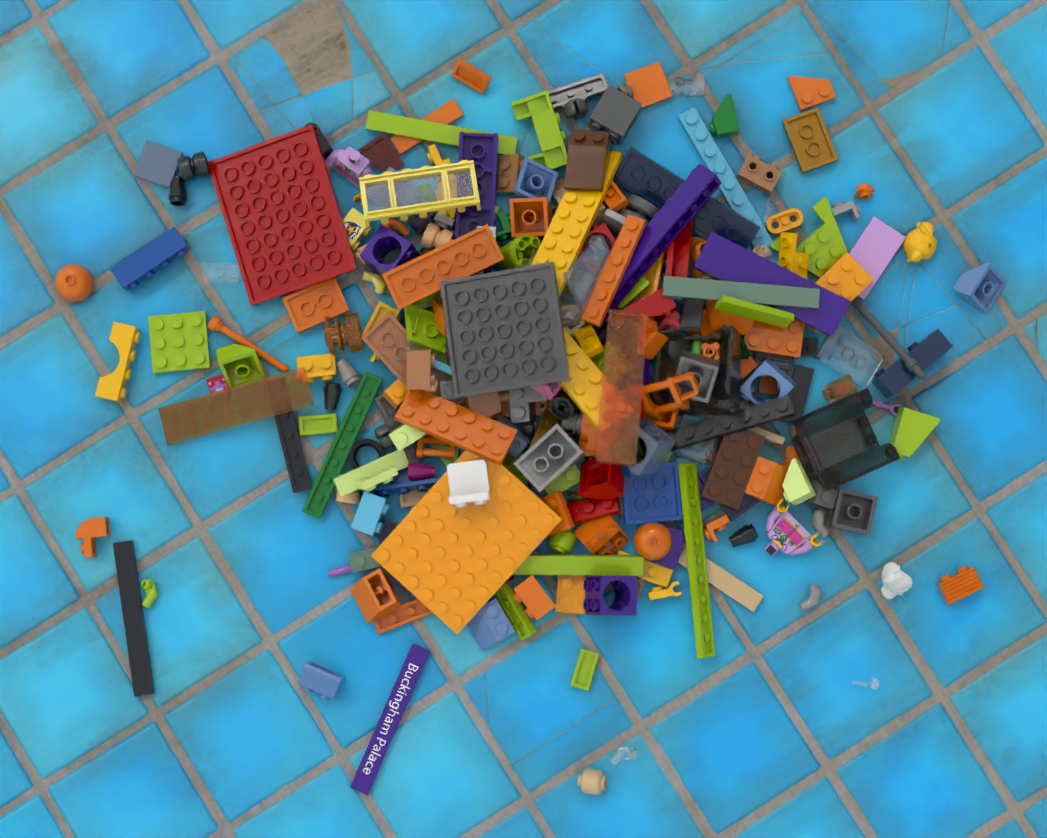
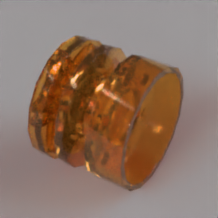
[324,312,364,356]

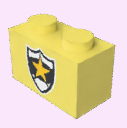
[343,207,373,252]

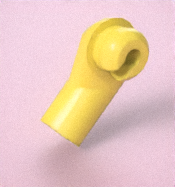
[363,271,387,294]

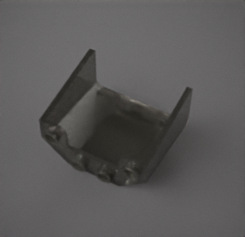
[653,325,741,416]
[792,388,900,491]

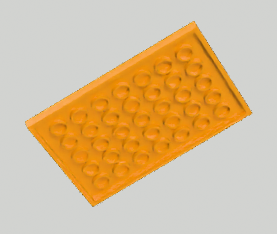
[371,450,562,634]

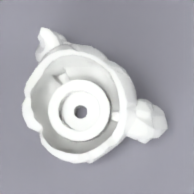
[881,562,912,599]

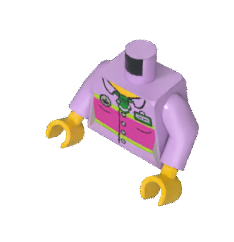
[325,146,374,206]
[764,498,824,557]

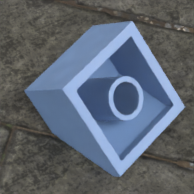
[467,598,515,651]
[298,661,345,701]

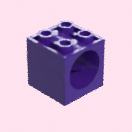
[359,224,421,276]
[583,575,637,615]

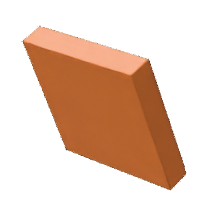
[624,62,673,109]

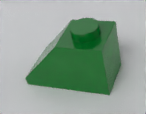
[709,94,740,139]

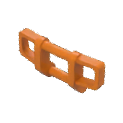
[620,372,700,417]

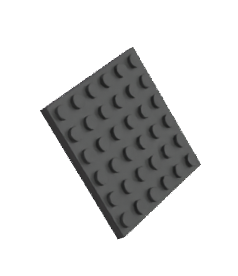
[440,262,570,398]

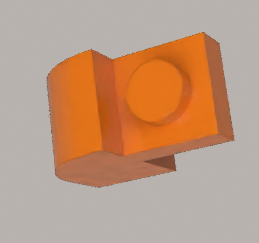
[75,517,111,558]

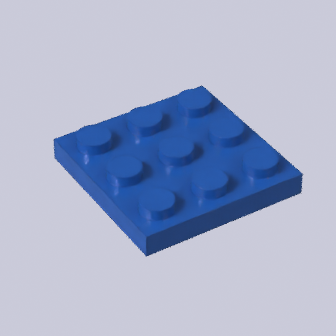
[620,462,683,525]

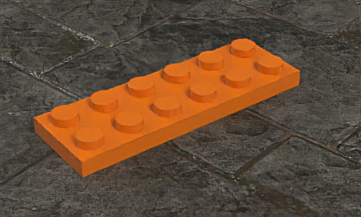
[382,224,504,310]
[395,390,518,465]

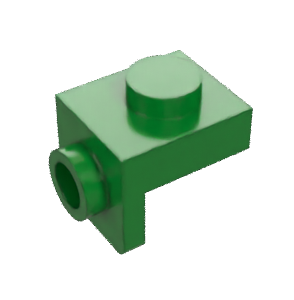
[496,210,511,242]

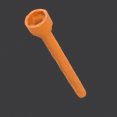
[207,315,289,373]

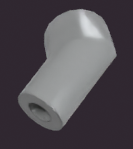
[799,584,822,612]

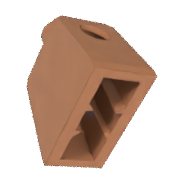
[464,391,510,417]

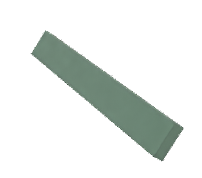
[662,276,820,309]

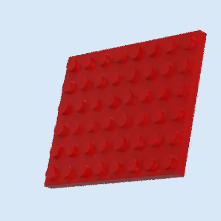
[207,124,358,306]

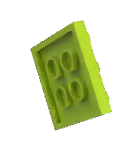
[148,311,211,374]

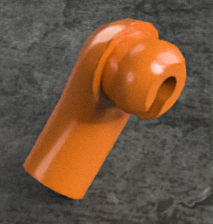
[382,218,410,237]

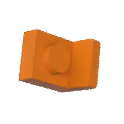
[703,515,730,542]

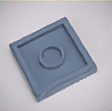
[134,140,183,189]

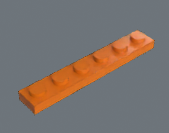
[581,214,647,327]

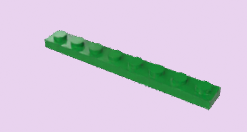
[302,371,383,519]

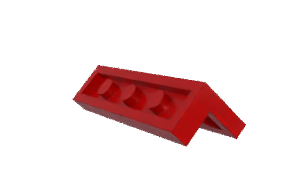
[665,218,693,278]

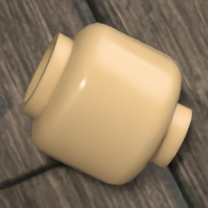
[578,768,607,795]

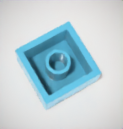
[351,491,391,537]

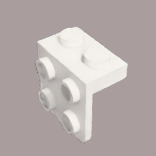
[447,460,491,507]

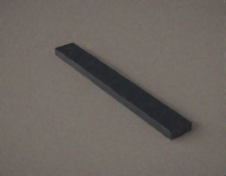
[113,540,155,697]

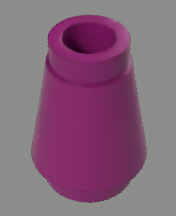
[407,461,435,480]

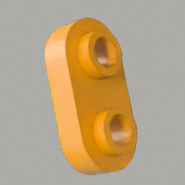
[766,208,803,235]

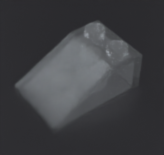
[813,327,885,389]

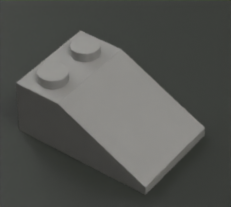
[514,424,585,492]

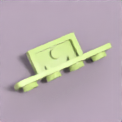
[333,449,409,496]

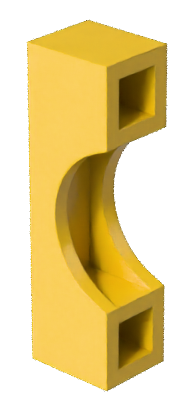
[95,322,141,403]

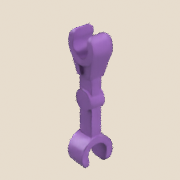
[854,393,902,417]

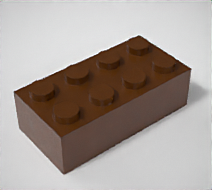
[700,430,765,510]

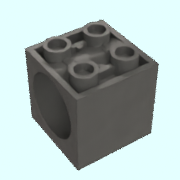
[588,85,642,145]

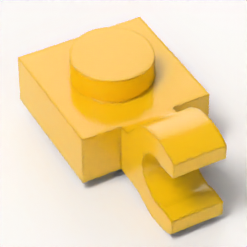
[647,582,682,600]

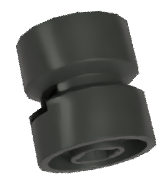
[177,151,211,182]
[549,388,577,419]

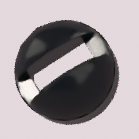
[520,421,535,437]

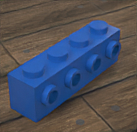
[110,227,190,291]

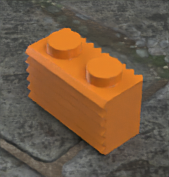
[936,565,984,605]

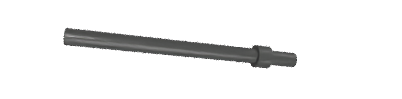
[851,298,927,380]

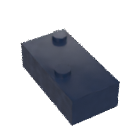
[872,329,953,399]

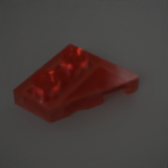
[357,133,405,172]

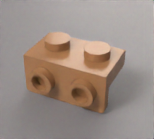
[497,154,525,194]

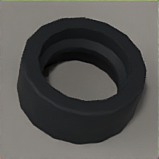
[349,439,386,469]

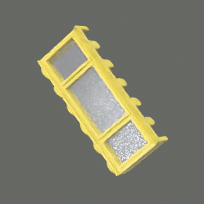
[359,160,481,228]

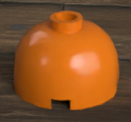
[54,264,94,302]
[633,522,672,560]

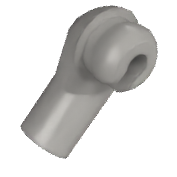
[812,508,830,538]

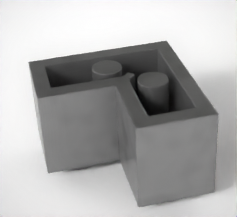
[509,384,551,423]

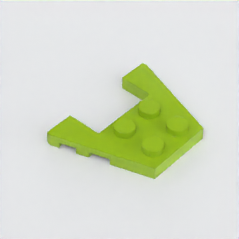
[769,197,847,277]
[404,301,448,356]

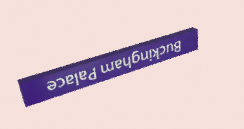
[350,643,430,795]

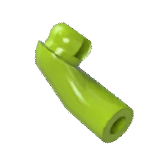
[141,579,158,609]

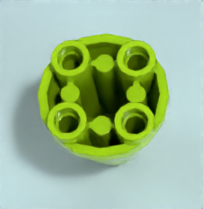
[495,234,540,269]

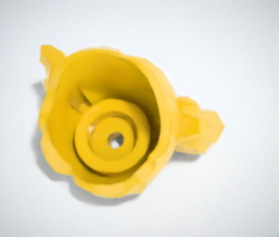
[903,221,937,263]

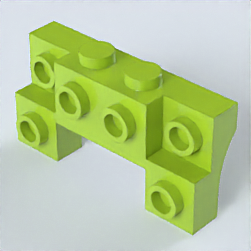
[511,90,567,170]

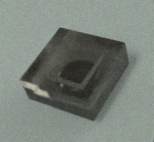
[800,337,819,358]

